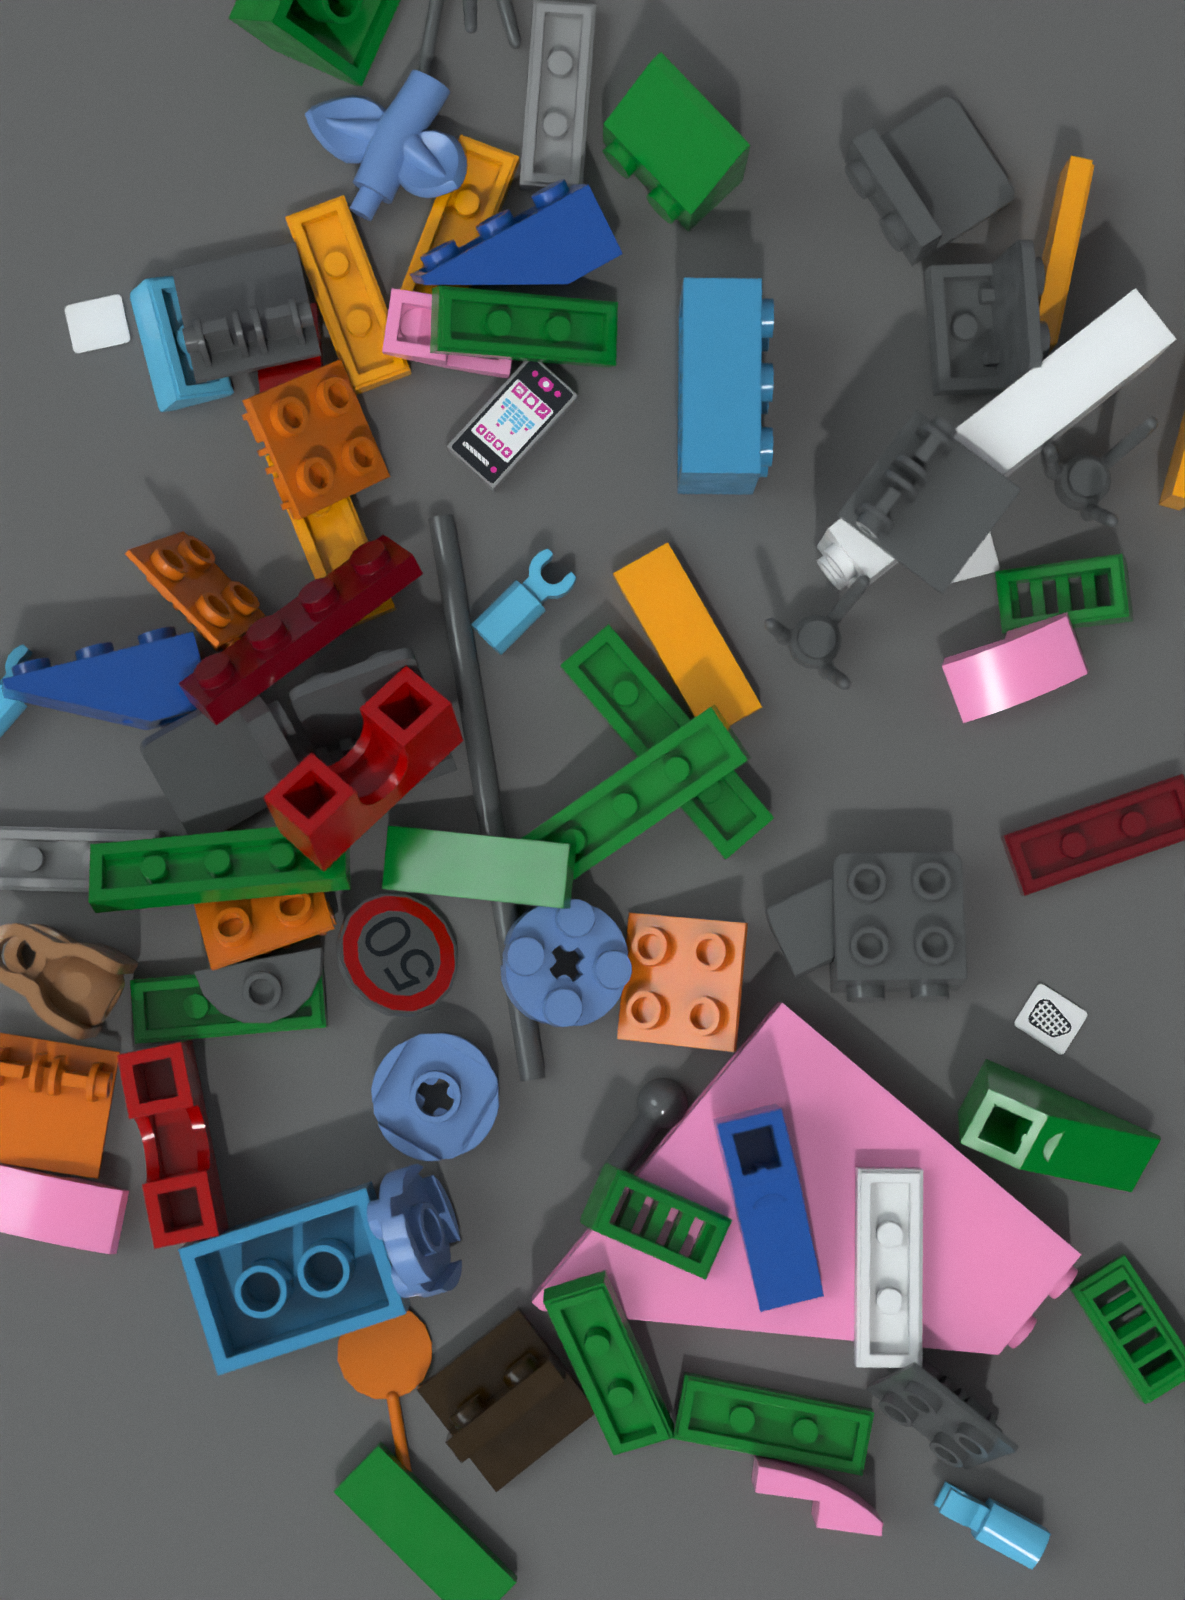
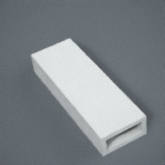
[817,288,1176,590]

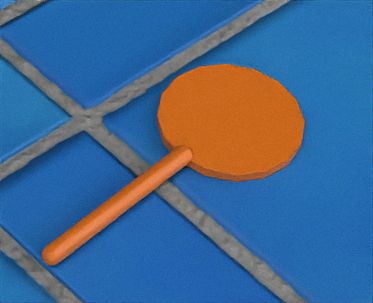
[337,1310,432,1472]

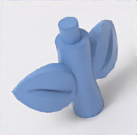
[305,70,468,221]

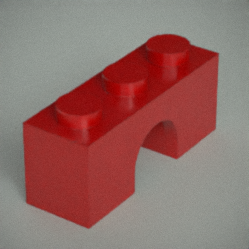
[263,666,463,871]
[117,1039,229,1249]

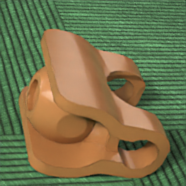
[0,923,139,1040]

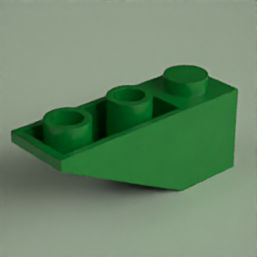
[958,1059,1161,1192]

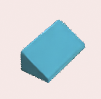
[130,276,234,412]

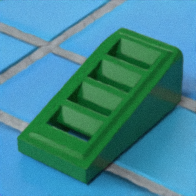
[995,553,1133,635]
[580,1163,732,1280]
[1069,1254,1185,1404]

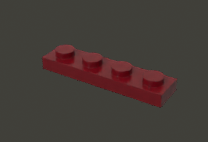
[178,534,423,726]

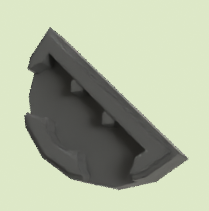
[194,948,323,1023]

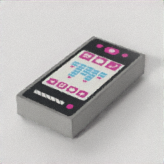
[446,361,578,492]

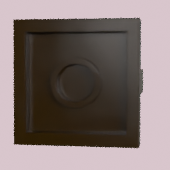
[417,1307,594,1492]

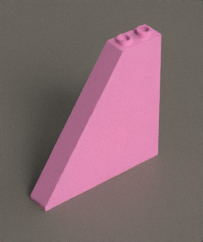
[532,1001,1082,1355]

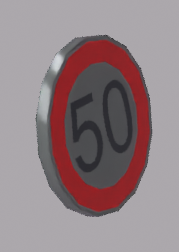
[336,893,458,1017]

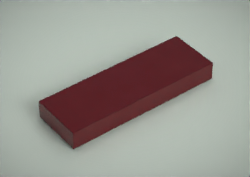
[1000,774,1185,896]

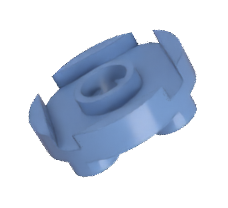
[500,899,632,1027]
[371,1032,500,1161]
[367,1164,462,1299]

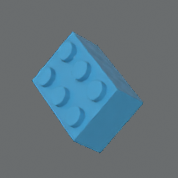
[677,278,774,495]
[178,1181,411,1376]

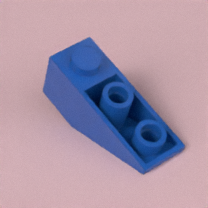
[410,179,623,285]
[1,627,201,730]
[713,1104,824,1312]

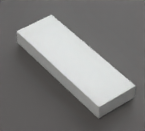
[854,1167,923,1368]

